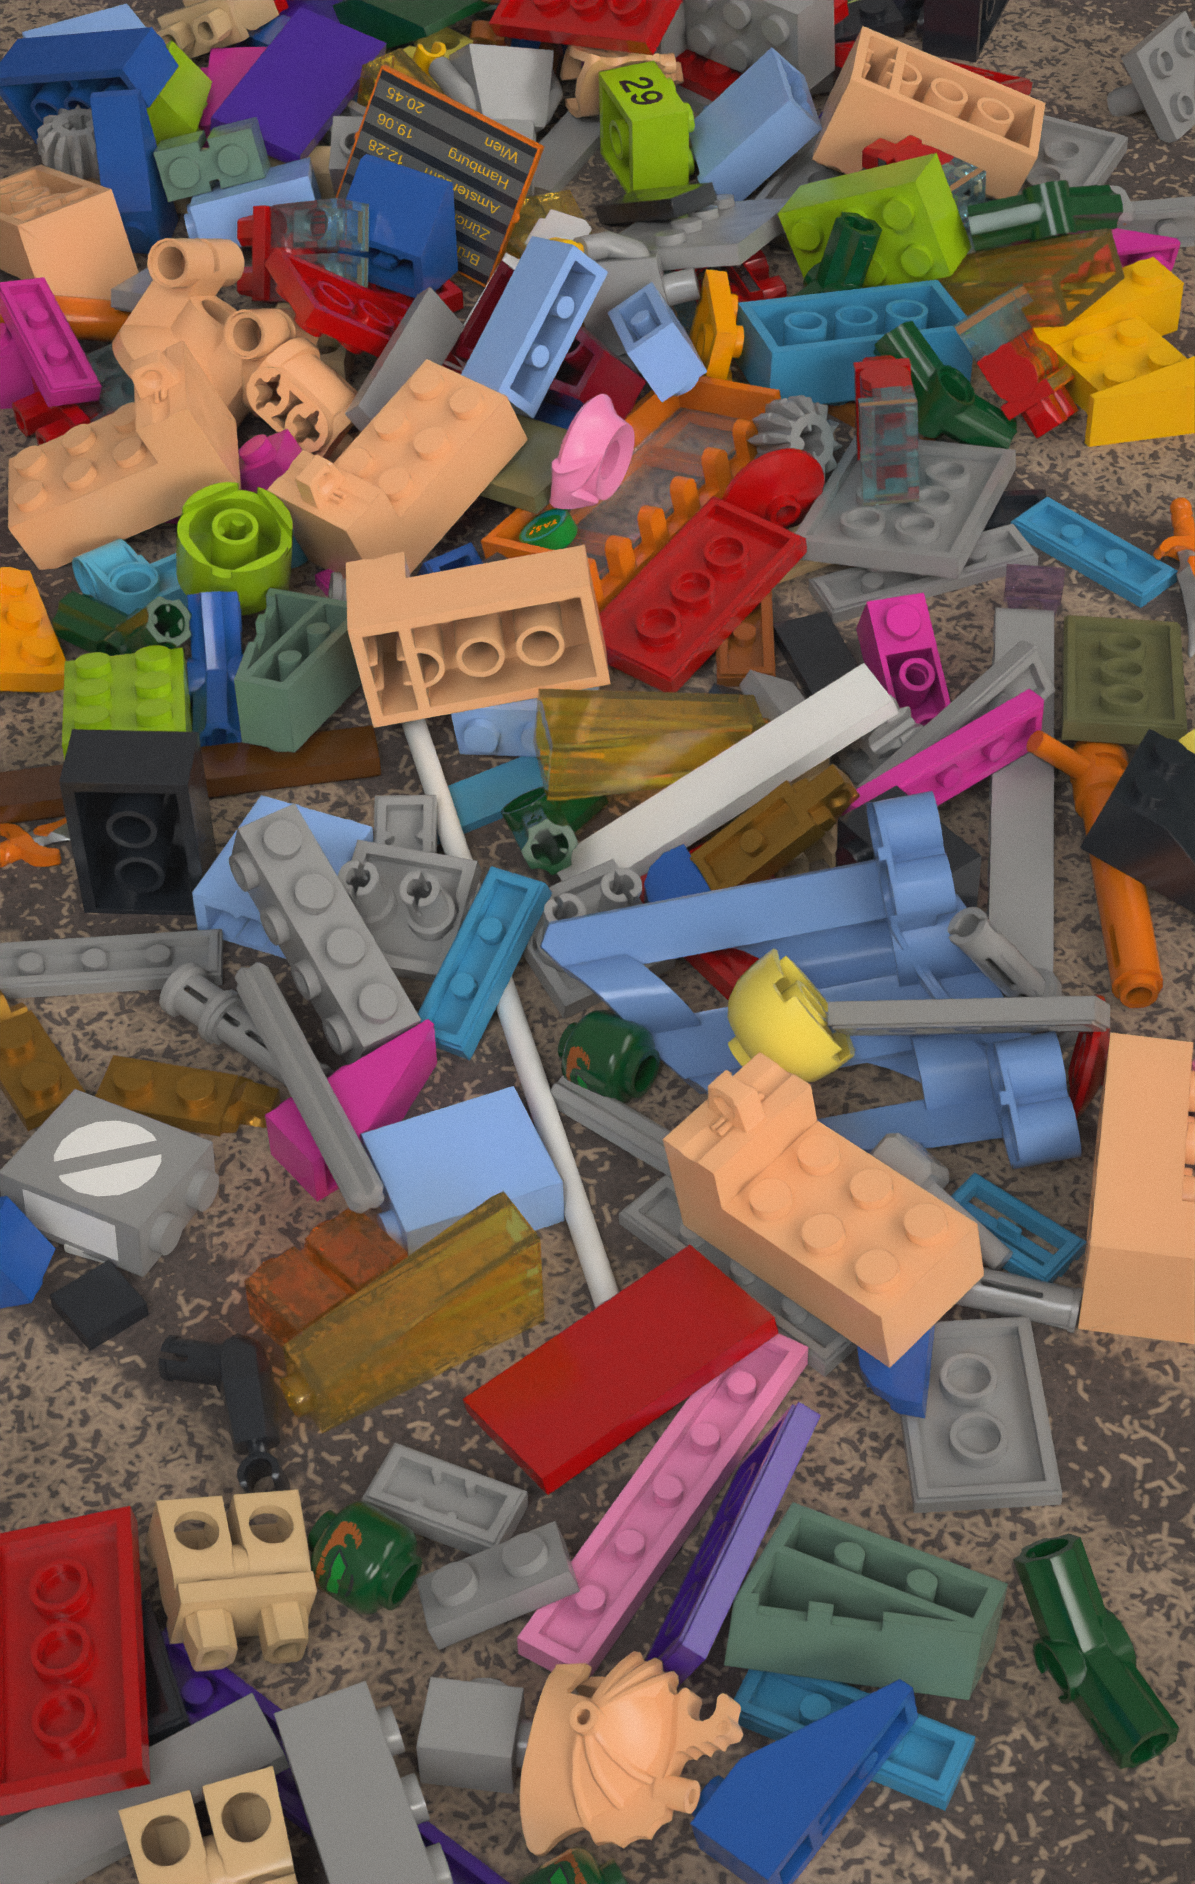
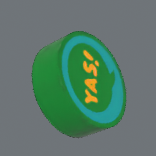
[519,508,578,550]

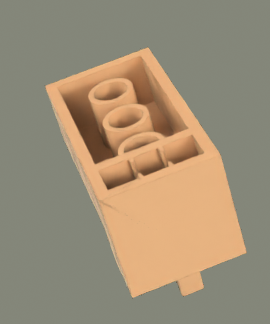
[812,26,1045,199]
[0,164,139,300]
[8,340,241,570]
[267,359,528,579]
[346,545,611,728]
[1078,1032,1195,1344]
[663,1052,984,1368]

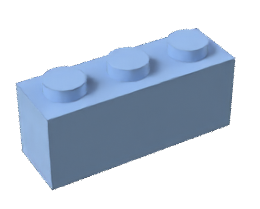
[461,236,608,418]

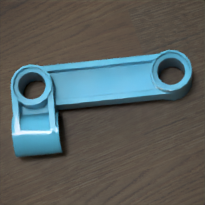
[72,535,308,615]

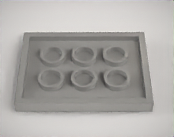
[619,194,790,270]
[796,435,1016,579]

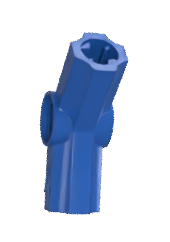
[187,591,243,747]

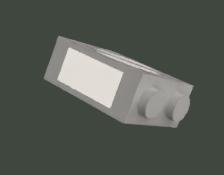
[0,1089,219,1277]

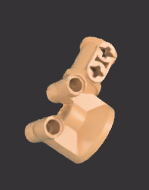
[112,238,361,463]

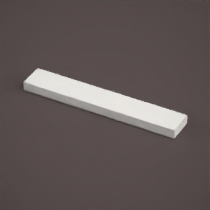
[557,663,899,881]

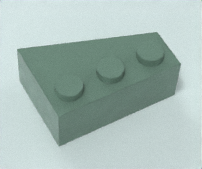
[234,588,362,753]
[724,1502,1008,1700]

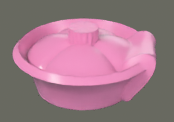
[549,394,634,509]

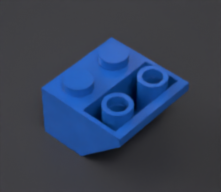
[335,154,458,298]

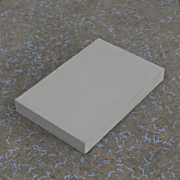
[899,1316,1063,1513]

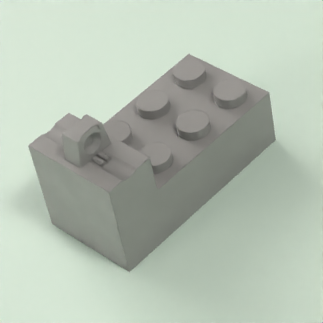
[654,0,835,90]

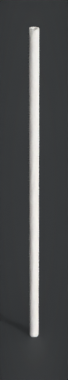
[401,719,619,1309]

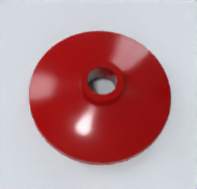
[722,448,825,529]
[1068,994,1111,1120]

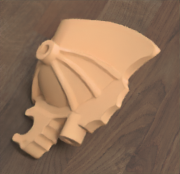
[560,45,684,118]
[520,1651,743,1857]

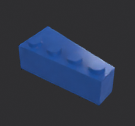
[0,27,179,144]

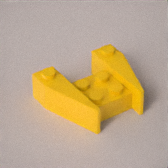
[1033,257,1195,447]

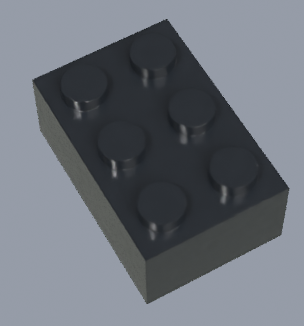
[59,729,217,916]

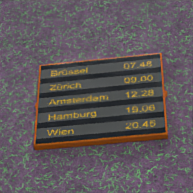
[332,65,545,287]

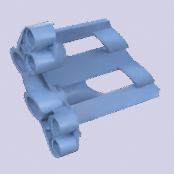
[540,791,1082,1169]

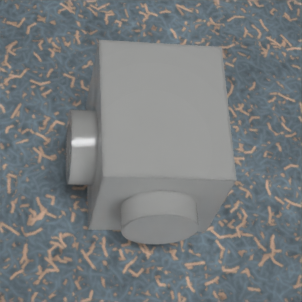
[416,1677,533,1794]

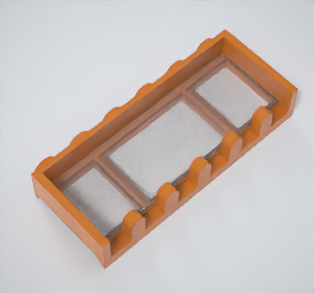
[481,376,781,613]

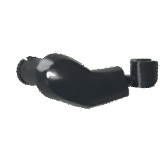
[158,1333,290,1494]

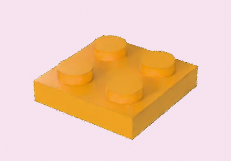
[689,269,744,414]

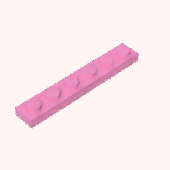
[517,1333,808,1677]

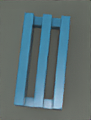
[951,1172,1087,1283]

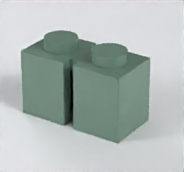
[153,117,271,202]

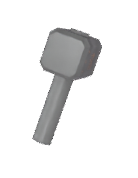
[869,1133,1013,1271]

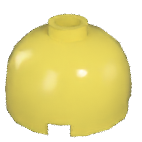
[727,949,855,1083]

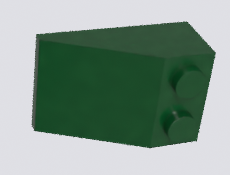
[332,0,491,49]

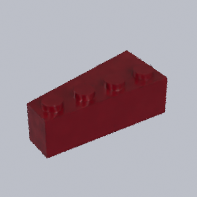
[450,260,646,420]

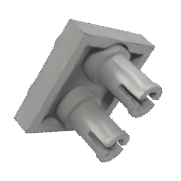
[1107,11,1195,143]
[338,840,482,983]
[522,859,676,1019]

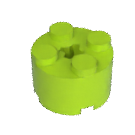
[176,482,293,615]

